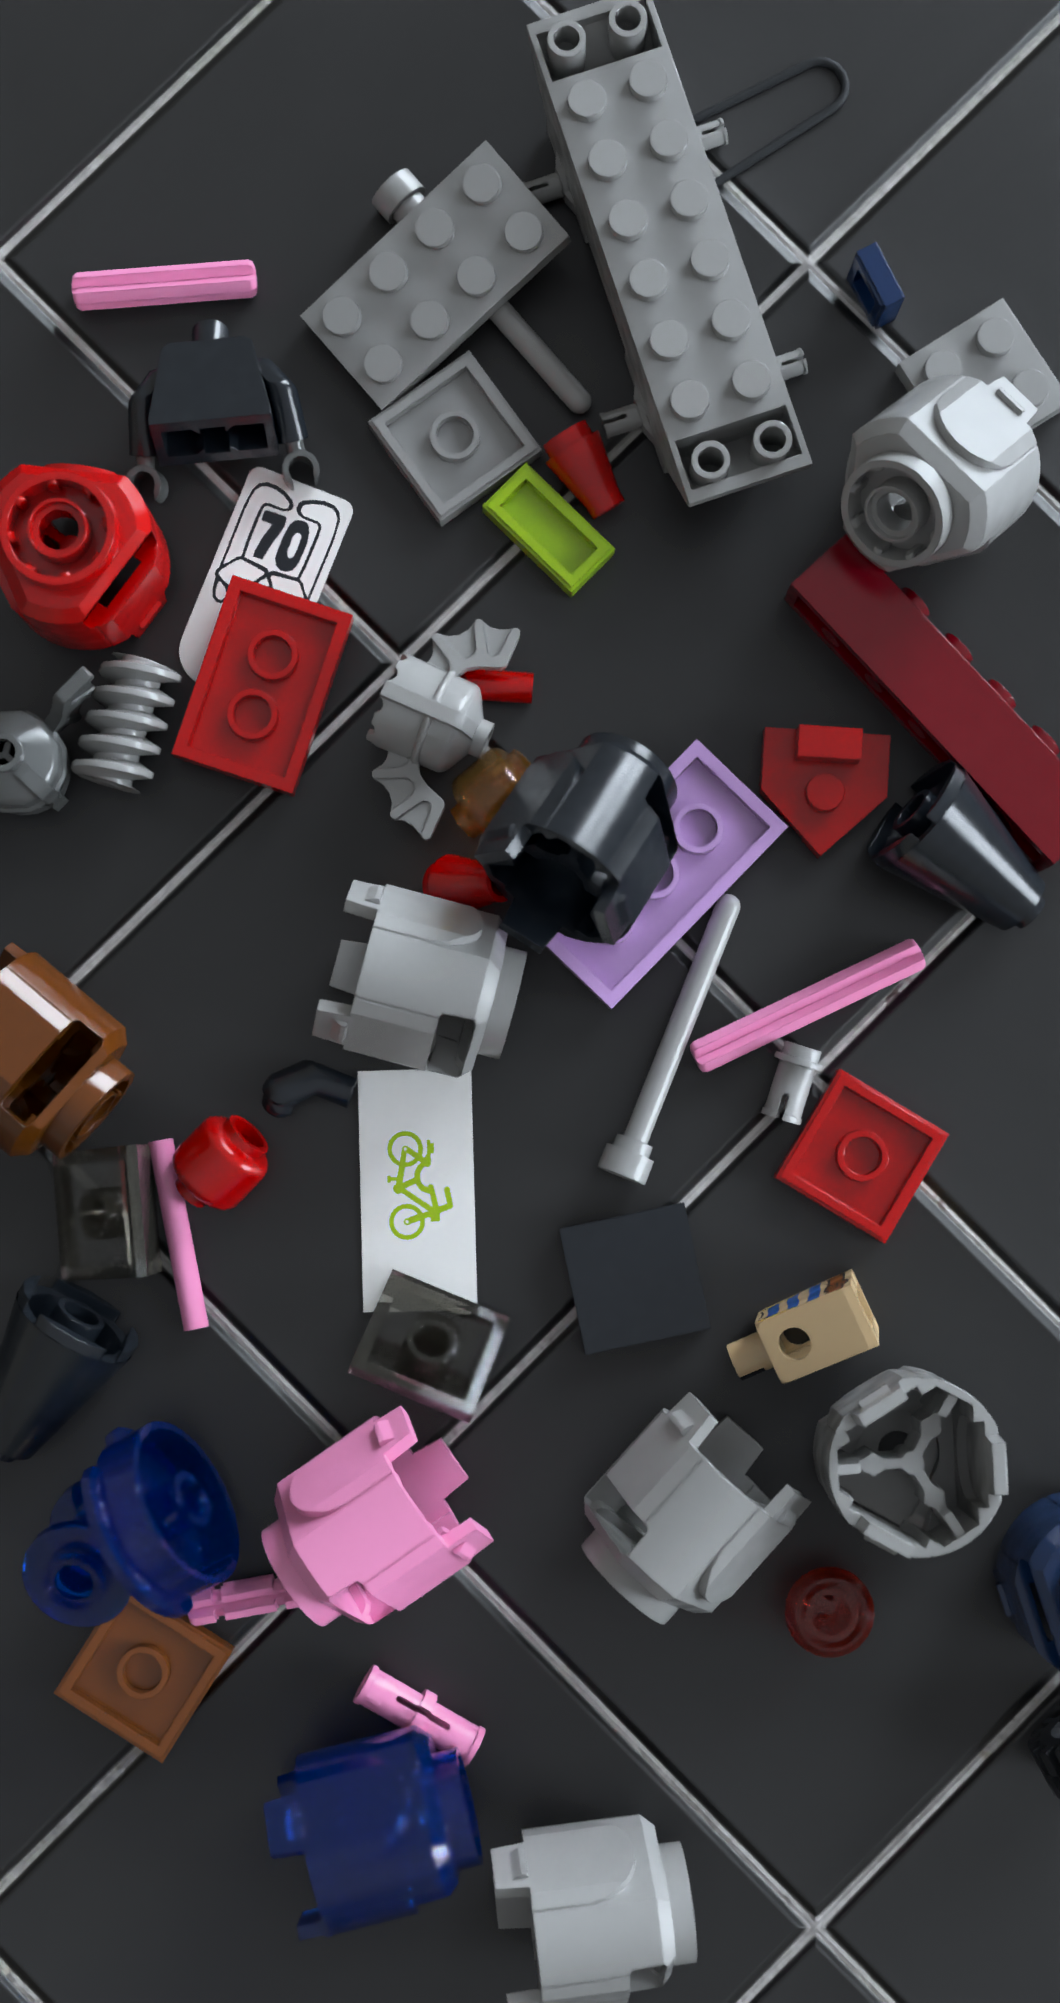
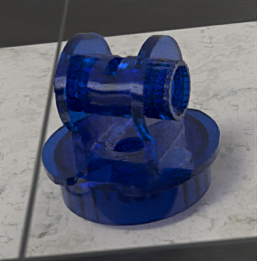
[22,1421,240,1627]

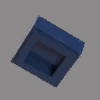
[847,242,905,329]

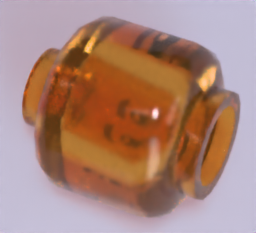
[450,748,532,839]

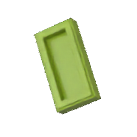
[482,463,615,598]

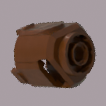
[0,942,135,1159]

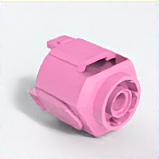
[261,1405,494,1627]

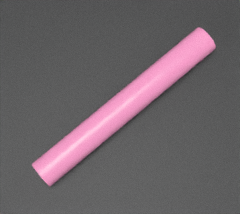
[148,1138,209,1331]

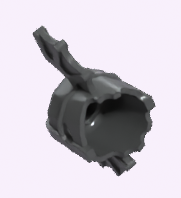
[0,666,95,816]

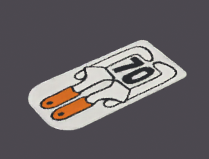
[179,467,353,682]

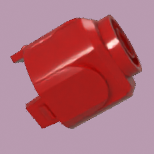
[0,463,170,650]

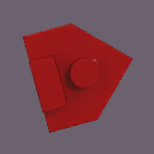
[759,724,891,859]

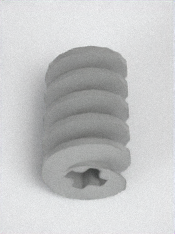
[70,652,182,794]

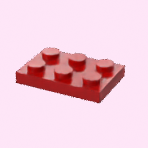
[171,575,354,797]

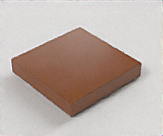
[54,1578,235,1763]

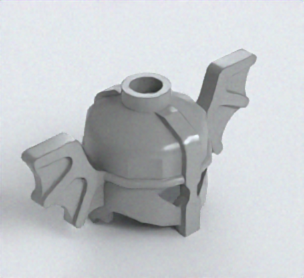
[366,619,520,841]

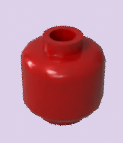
[172,1115,269,1210]

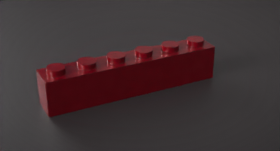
[784,534,1060,872]

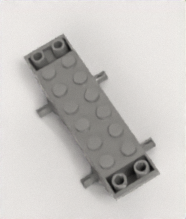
[523,0,813,507]

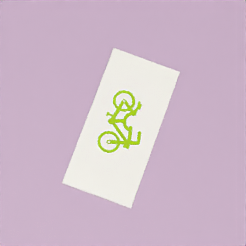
[358,1069,478,1312]

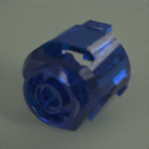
[263,1725,483,1940]

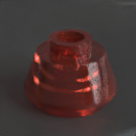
[785,1566,874,1658]

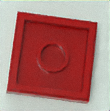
[773,1068,949,1244]

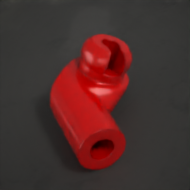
[460,669,534,704]

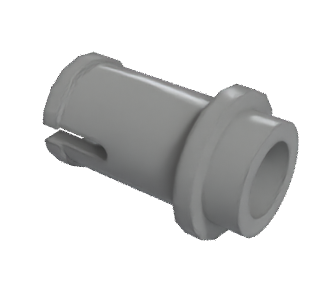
[761,1040,824,1125]

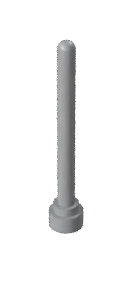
[372,168,592,414]
[597,894,741,1186]

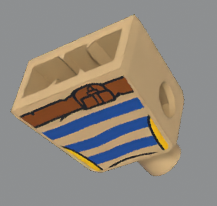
[727,1269,879,1384]

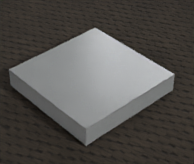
[368,351,542,527]

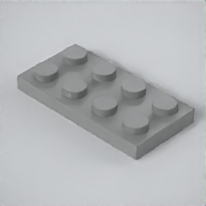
[300,140,572,411]

